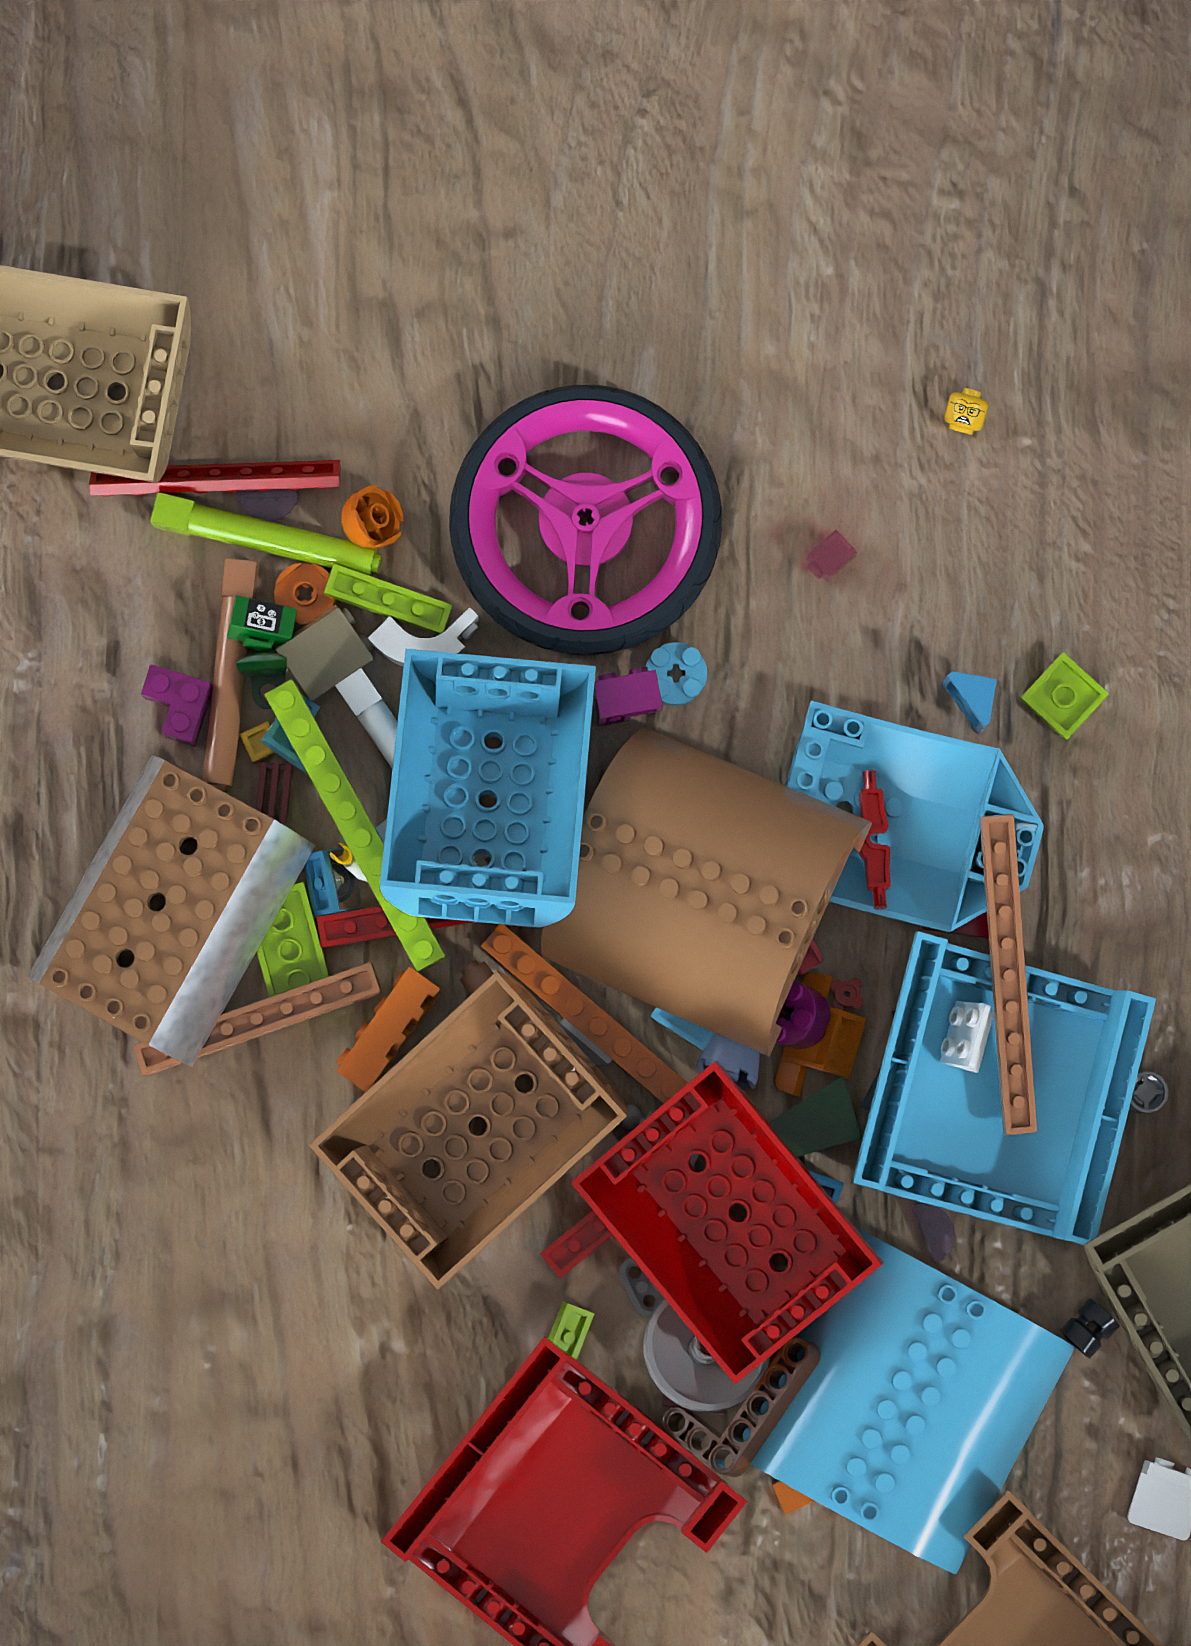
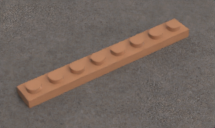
[133,962,382,1076]

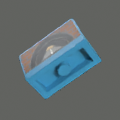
[304,848,362,918]

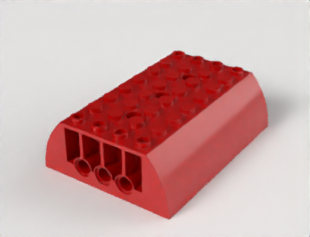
[570,1060,884,1384]

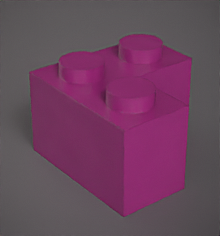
[141,664,213,747]
[593,667,663,727]

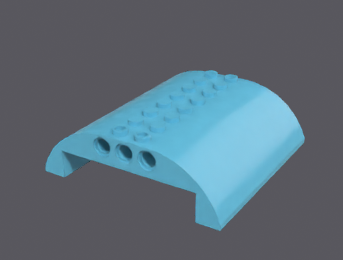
[852,931,1156,1245]
[743,1227,1075,1574]

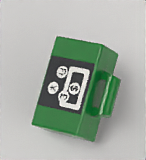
[226,595,297,653]

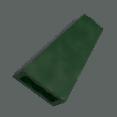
[769,1077,862,1157]

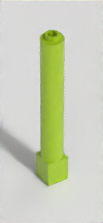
[150,492,382,576]

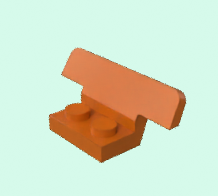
[775,973,867,1097]

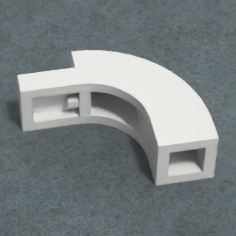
[368,607,480,667]

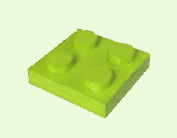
[1020,652,1109,741]

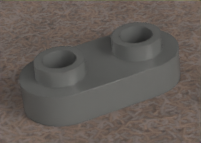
[619,1257,665,1317]

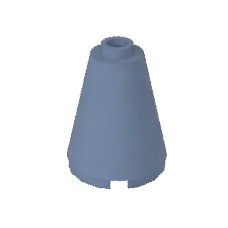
[695,1033,760,1090]

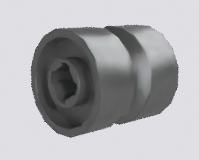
[1129,1071,1169,1114]

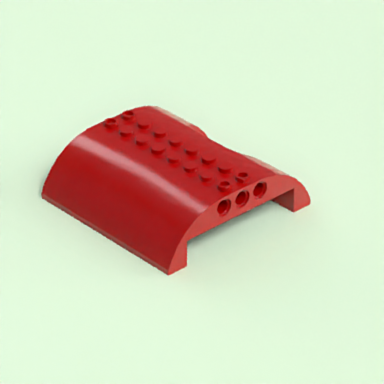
[381,1336,747,1646]

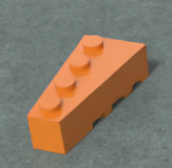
[336,966,443,1092]

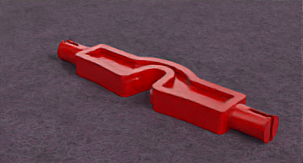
[858,770,891,910]

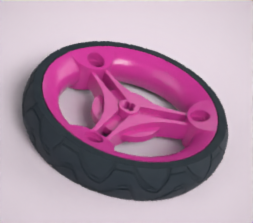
[449,385,722,655]

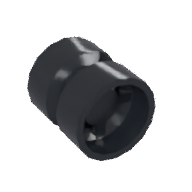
[1059,1298,1120,1359]

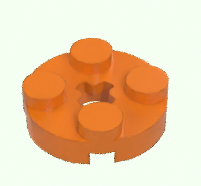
[274,563,337,626]

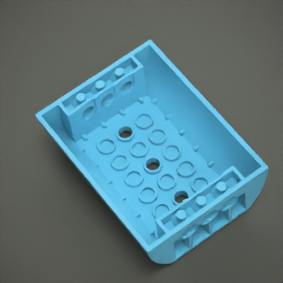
[380,649,596,928]

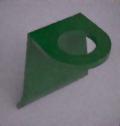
[236,653,287,709]

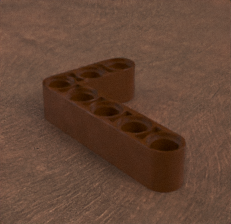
[662,1338,820,1477]

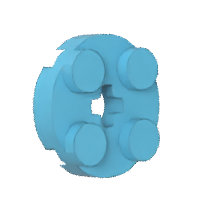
[646,642,707,706]

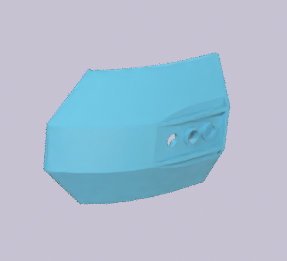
[785,701,1044,932]

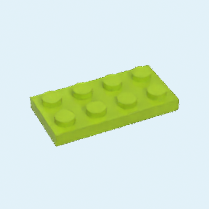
[257,882,330,997]

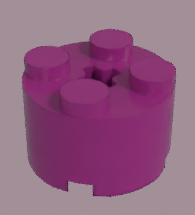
[776,981,830,1049]

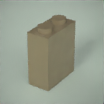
[275,604,374,701]

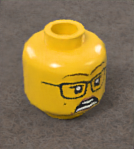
[944,387,989,435]

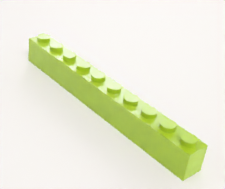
[264,679,447,973]

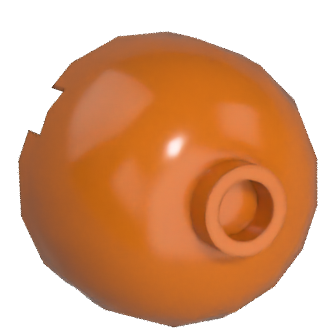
[341,485,403,549]

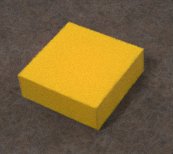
[239,721,275,763]

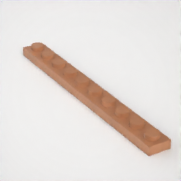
[980,814,1037,1135]

